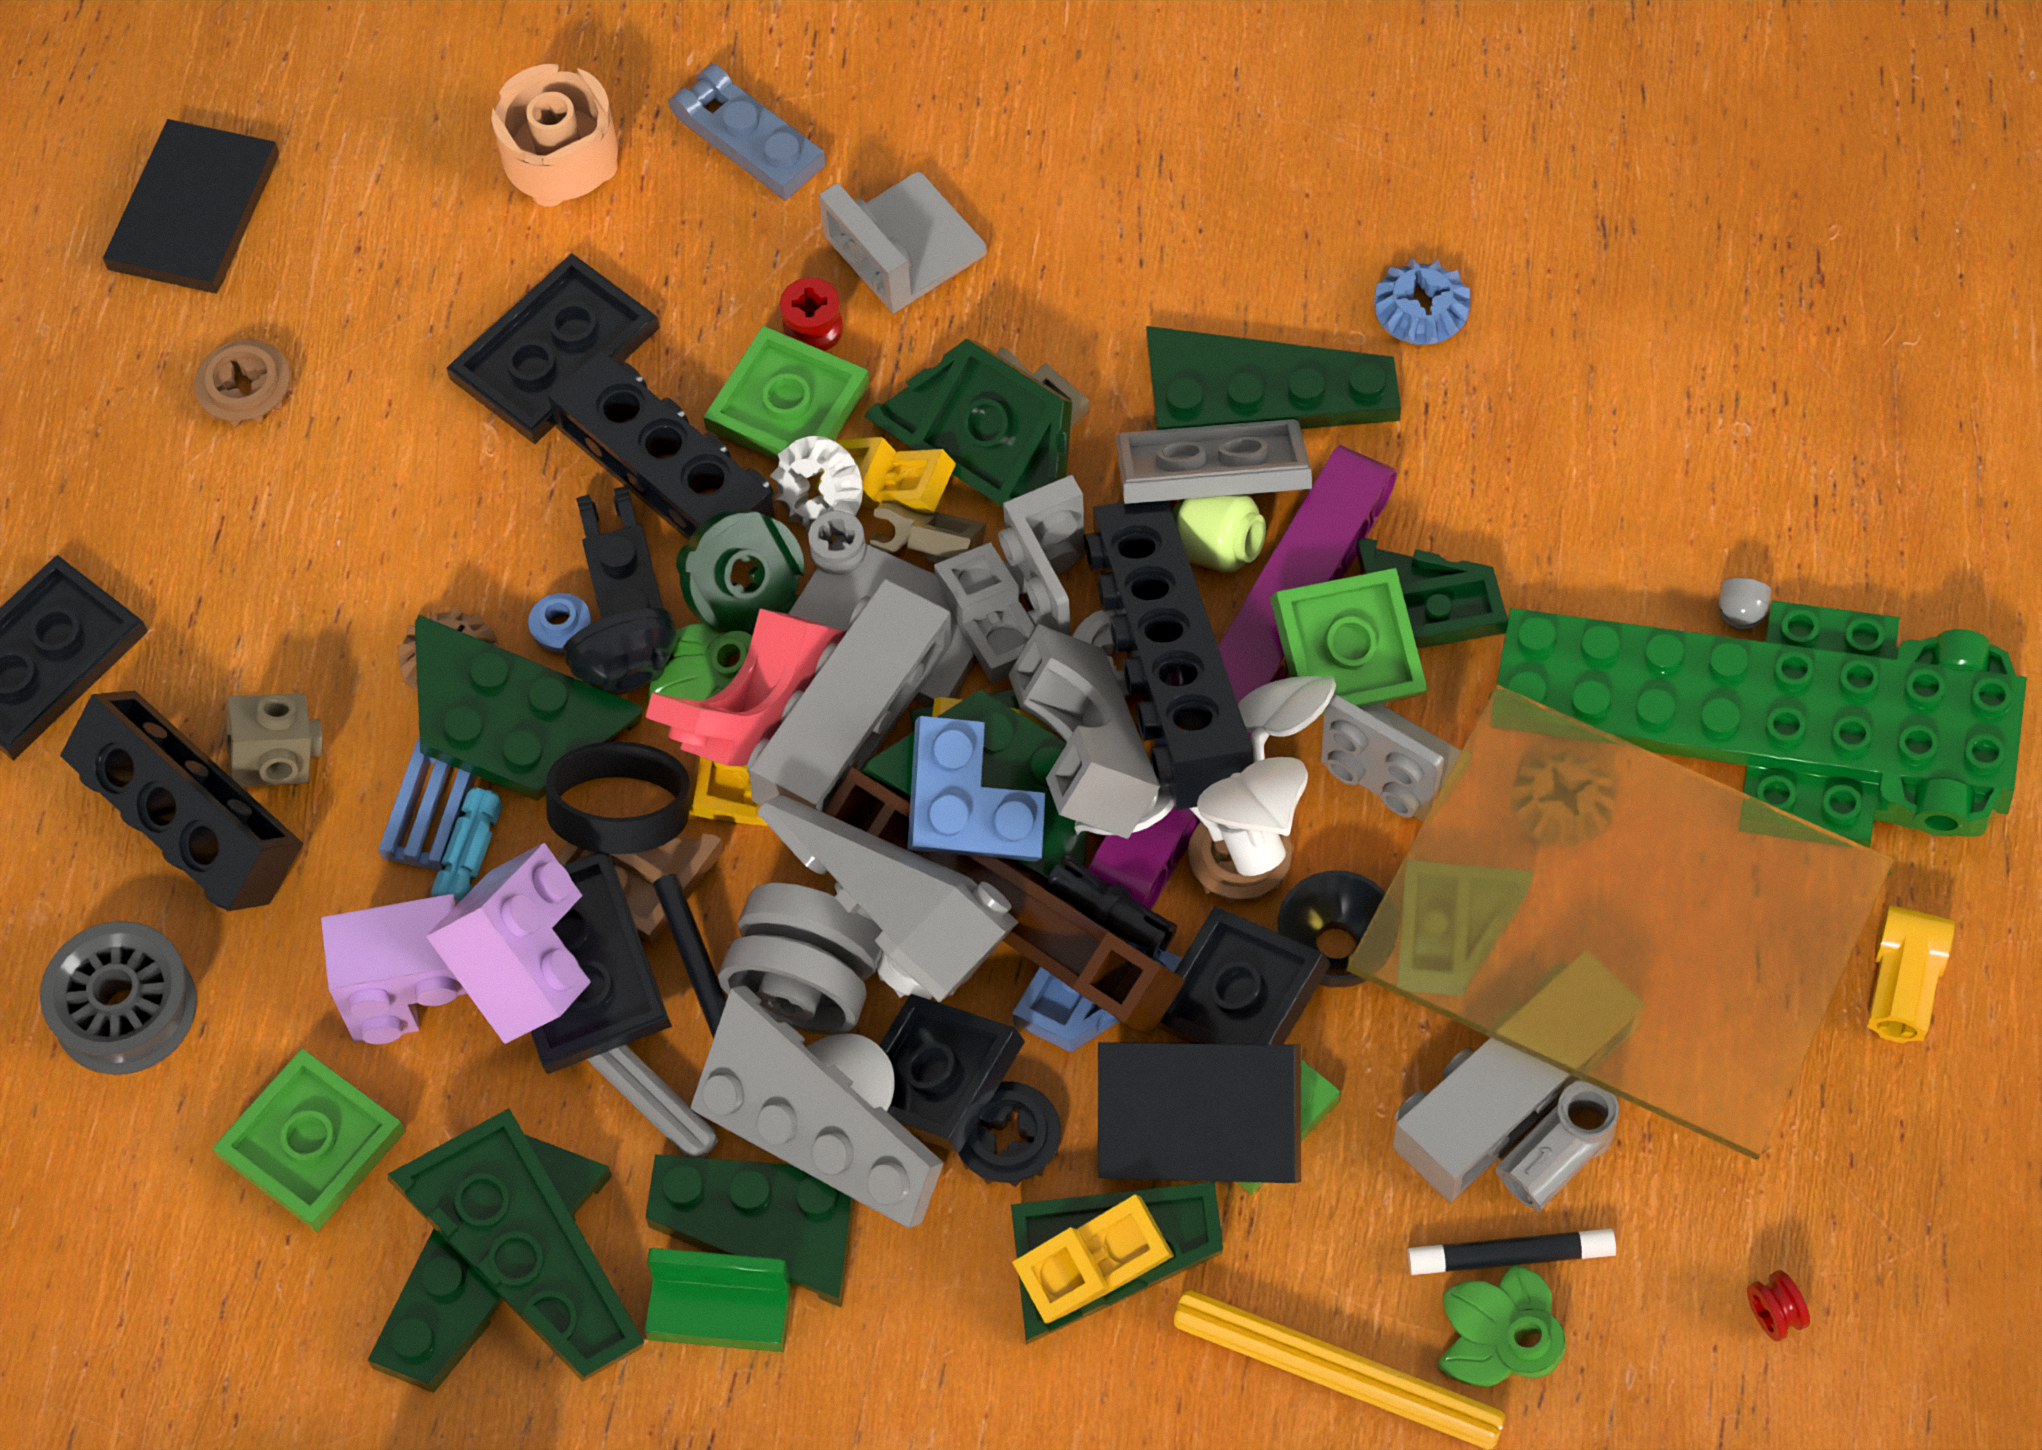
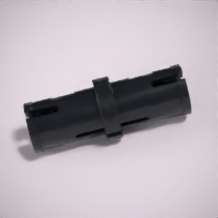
[1045,855,1177,960]

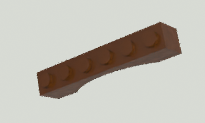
[823,767,1186,1036]

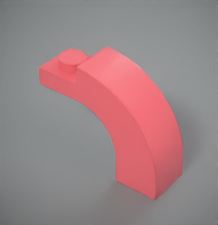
[645,609,846,766]

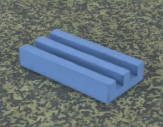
[379,738,476,871]

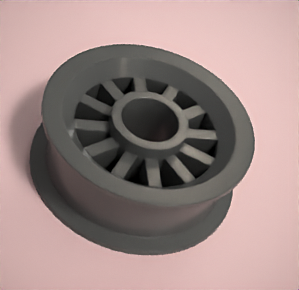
[40,921,197,1075]

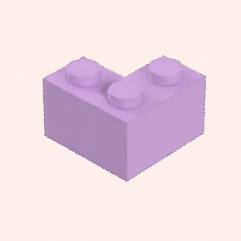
[426,843,591,1044]
[321,894,467,1044]

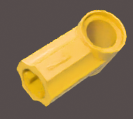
[1867,904,1955,1043]

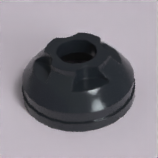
[562,608,678,695]
[1277,871,1398,987]

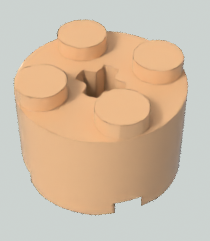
[491,64,618,207]

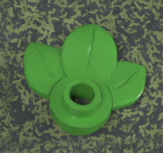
[648,623,753,702]
[1438,1264,1567,1387]

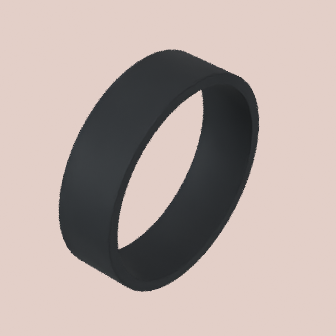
[546,741,690,854]

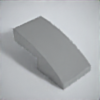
[934,542,1036,684]

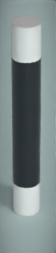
[1407,1228,1616,1275]

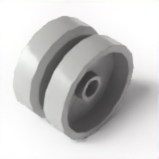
[718,882,883,1035]

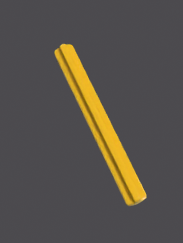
[1174,1290,1505,1449]

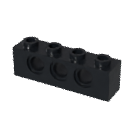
[548,350,776,541]
[60,690,303,911]

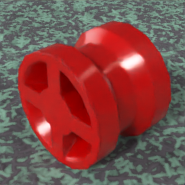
[779,277,843,351]

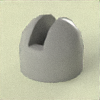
[1718,578,1772,630]

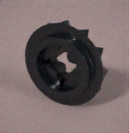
[958,1081,1061,1187]

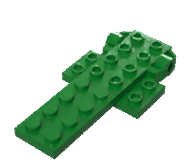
[1490,600,2027,853]

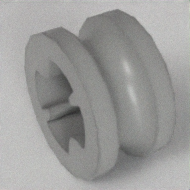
[808,511,866,575]

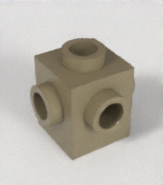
[226,693,322,786]

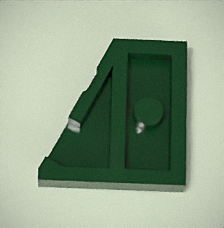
[1356,538,1508,649]

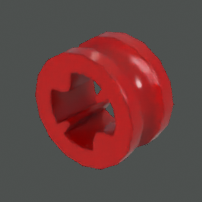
[1747,1270,1810,1341]

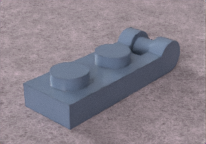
[668,63,826,201]

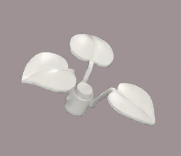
[1074,676,1336,876]

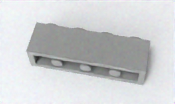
[747,579,951,812]
[1393,952,1645,1203]

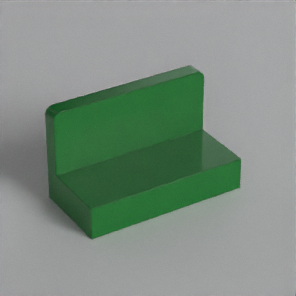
[645,1248,792,1352]

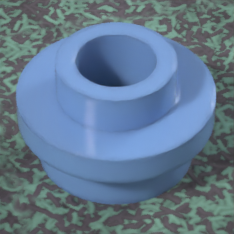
[528,593,592,654]

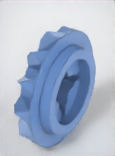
[1374,257,1470,345]

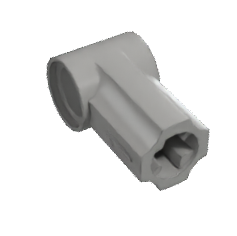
[1495,1079,1619,1212]

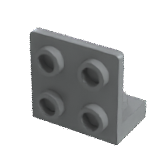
[818,172,987,314]
[998,475,1085,636]
[1321,694,1472,825]

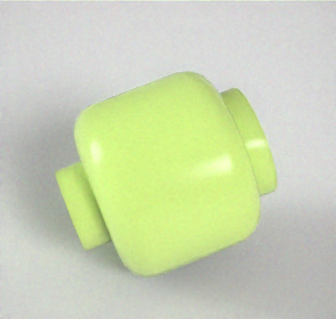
[1172,494,1266,573]

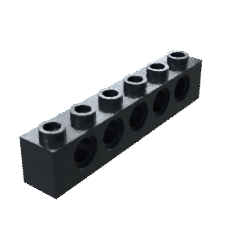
[1084,500,1253,810]

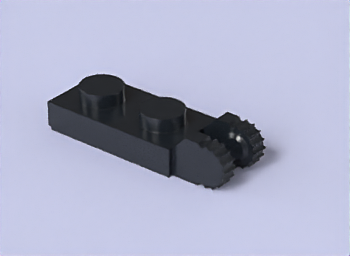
[576,486,663,619]

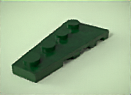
[1146,326,1401,430]
[388,1108,644,1382]
[368,1134,612,1393]

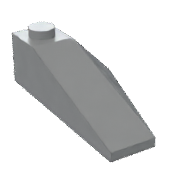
[757,794,1019,1003]

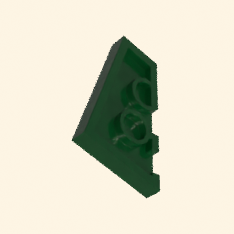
[645,1154,855,1307]
[1011,1182,1223,1345]

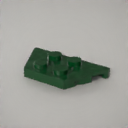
[864,339,1073,507]
[415,615,644,801]
[860,690,1086,884]

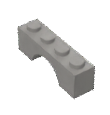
[1008,624,1160,839]

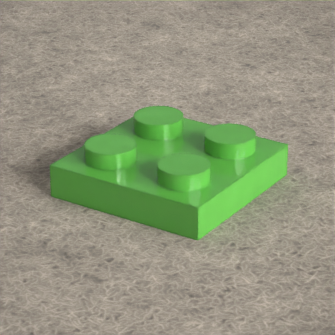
[703,326,870,461]
[1270,568,1428,717]
[212,1048,406,1233]

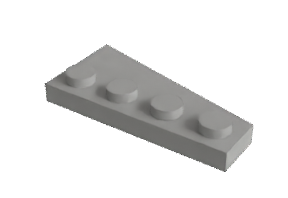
[690,985,944,1228]

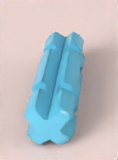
[431,787,502,903]

